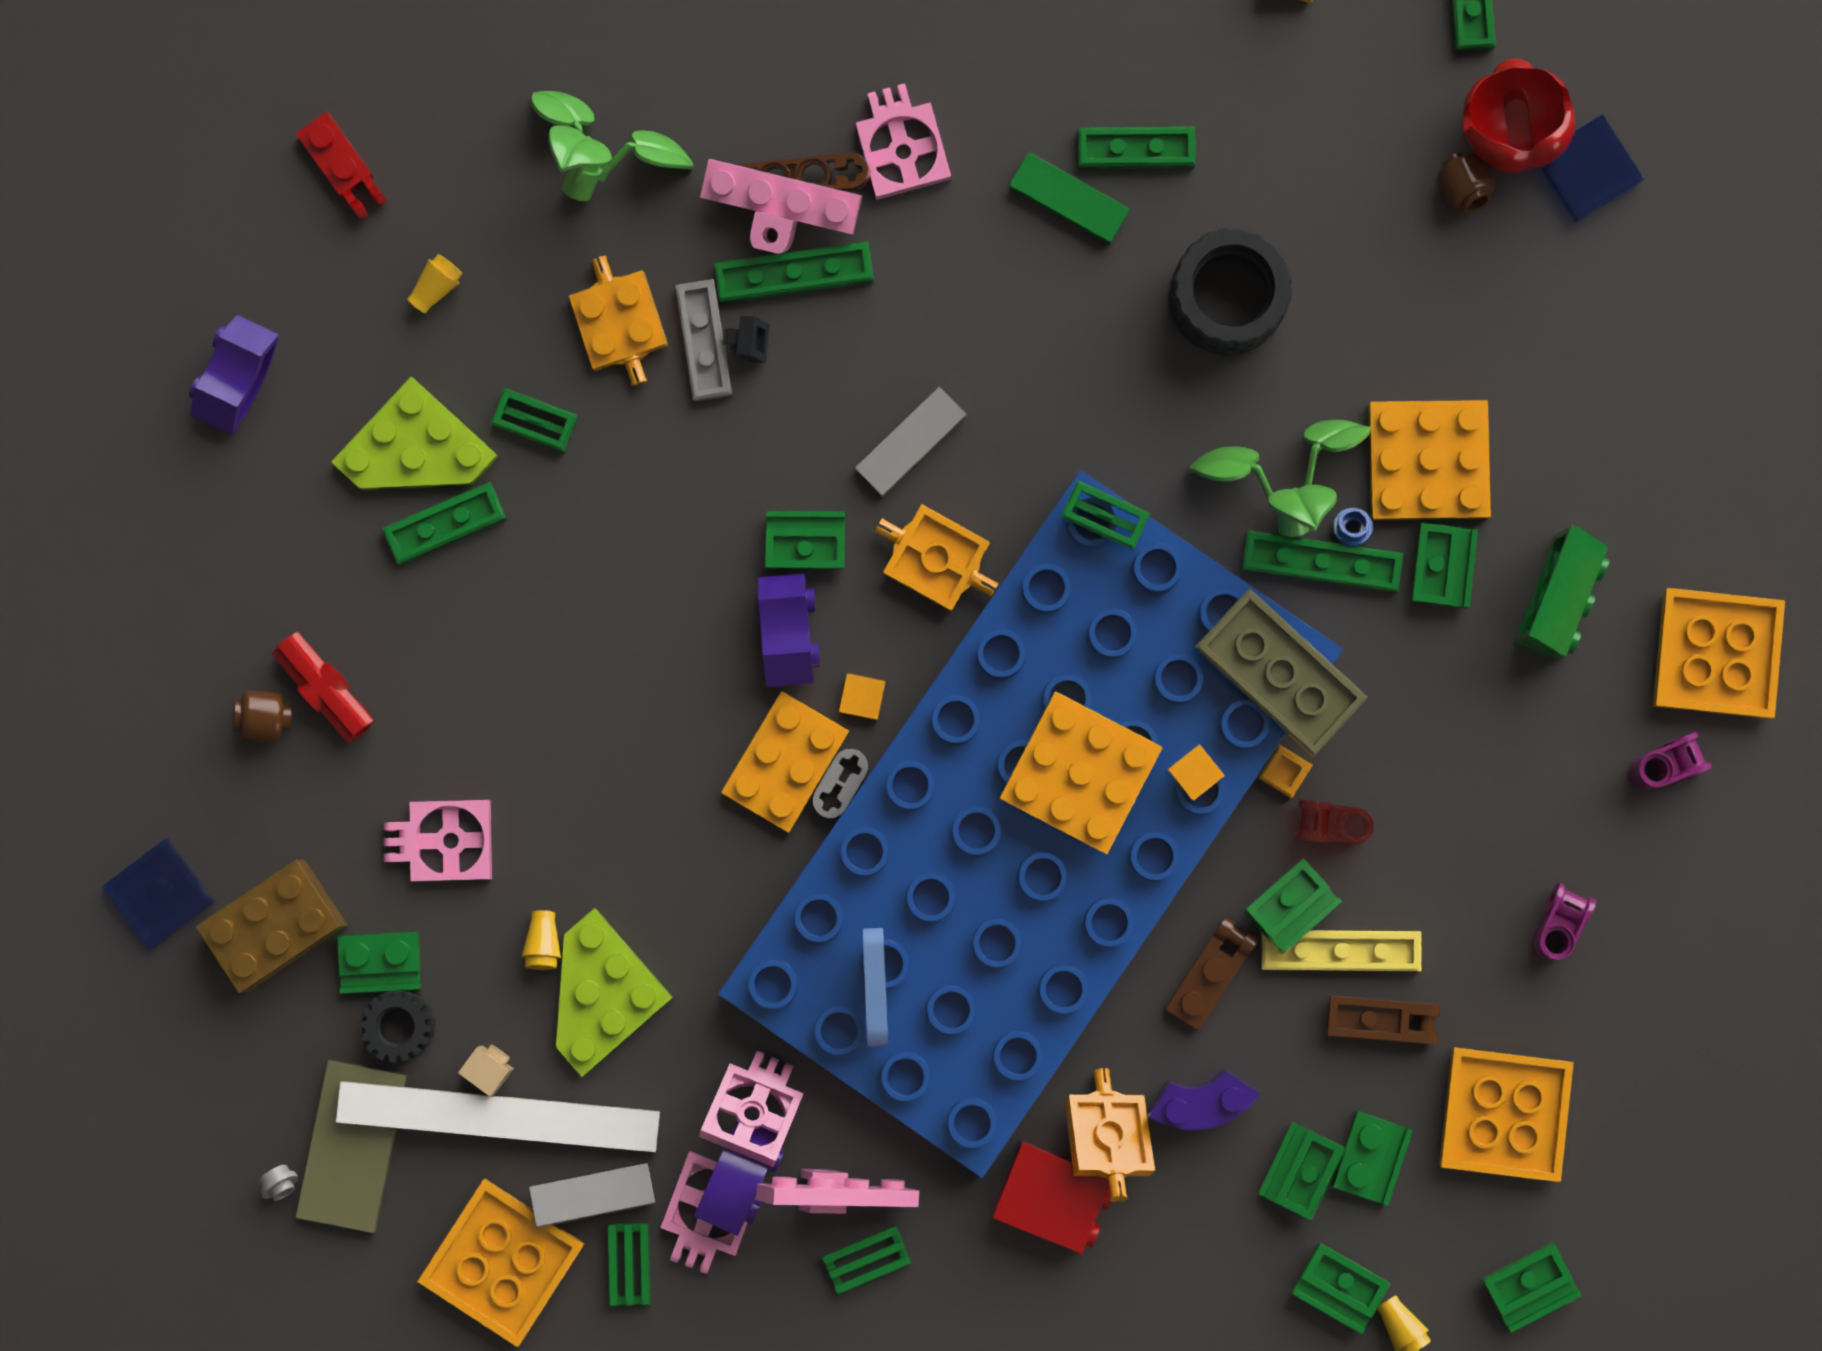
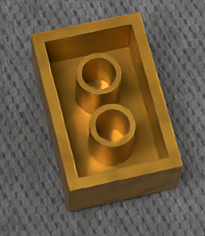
[195,859,348,993]

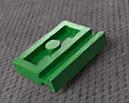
[765,511,845,570]
[1410,523,1478,609]
[1243,858,1343,955]
[337,932,422,994]
[1331,1110,1413,1206]
[1258,1122,1346,1220]
[1291,1242,1391,1334]
[1481,1242,1582,1333]

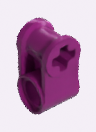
[1629,731,1712,790]
[1531,882,1596,961]

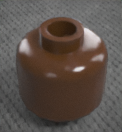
[1436,152,1495,213]
[233,690,291,743]

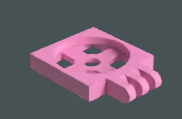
[856,83,951,200]
[383,800,492,881]
[699,1050,804,1167]
[661,1151,764,1274]

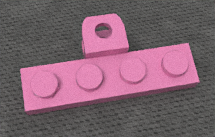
[700,159,862,254]
[756,1169,919,1214]

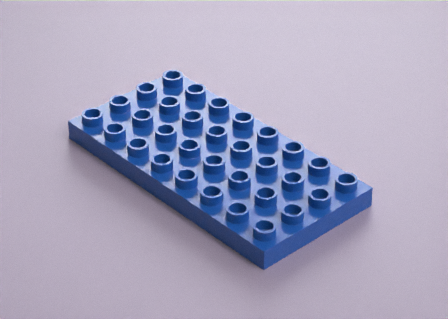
[718,470,1343,1178]

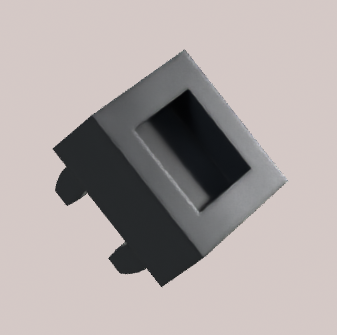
[722,316,770,363]

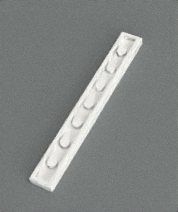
[336,1081,660,1152]

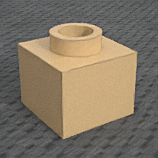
[458,1044,514,1097]

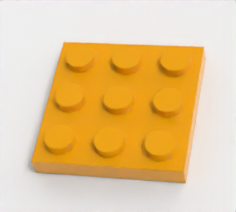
[1368,400,1491,521]
[1653,588,1785,719]
[999,691,1163,855]
[1439,1047,1574,1182]
[417,1178,585,1347]

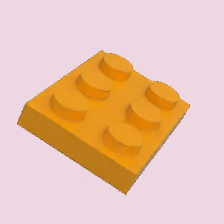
[721,691,850,833]

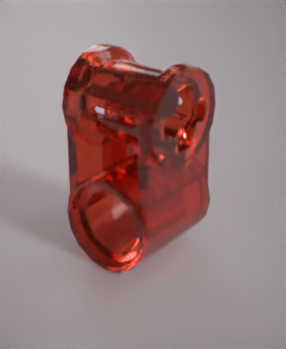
[1295,800,1374,844]

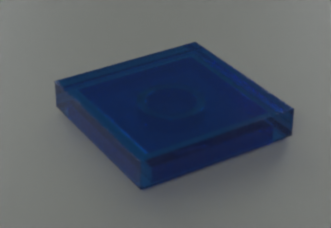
[1541,114,1645,223]
[102,839,216,950]

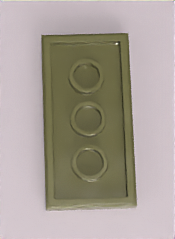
[1194,588,1368,757]
[296,1060,408,1233]

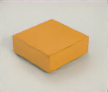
[839,673,886,721]
[1167,744,1225,801]
[1257,744,1313,799]

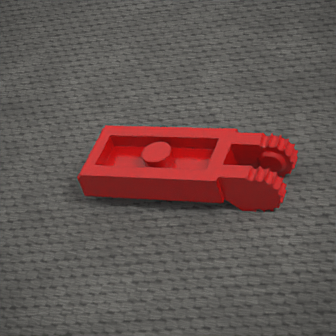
[295,111,387,220]

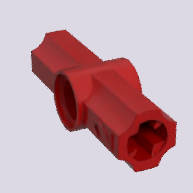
[271,632,375,743]

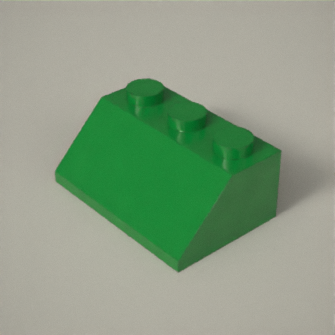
[1514,525,1609,660]

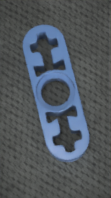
[863,928,888,1047]

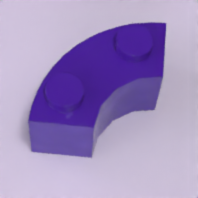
[189,315,279,435]
[758,573,820,687]
[1147,1069,1260,1130]
[694,1116,785,1236]

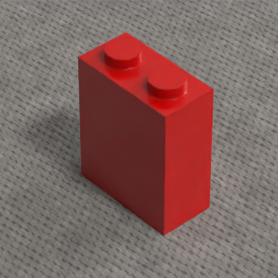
[992,1140,1111,1254]

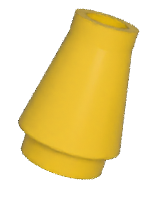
[407,254,463,314]
[521,910,561,970]
[1377,1295,1431,1351]

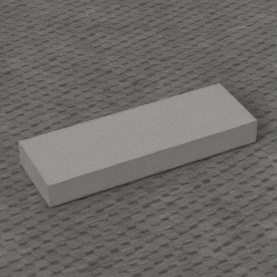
[675,279,733,402]
[855,387,967,497]
[529,1163,655,1228]

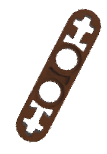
[734,153,871,192]

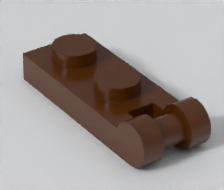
[1165,916,1259,1031]
[1326,995,1440,1044]

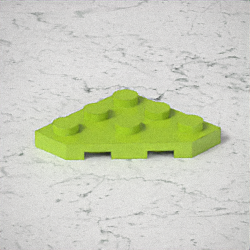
[331,376,499,490]
[556,908,673,1077]

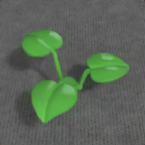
[530,91,694,201]
[1188,420,1371,537]

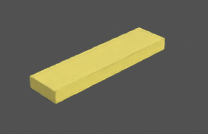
[1261,930,1421,971]

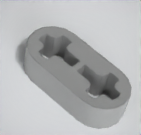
[813,749,868,819]

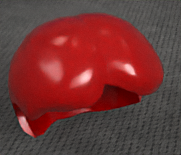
[1463,59,1576,174]

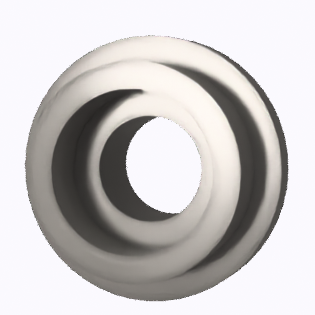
[259,1165,298,1201]

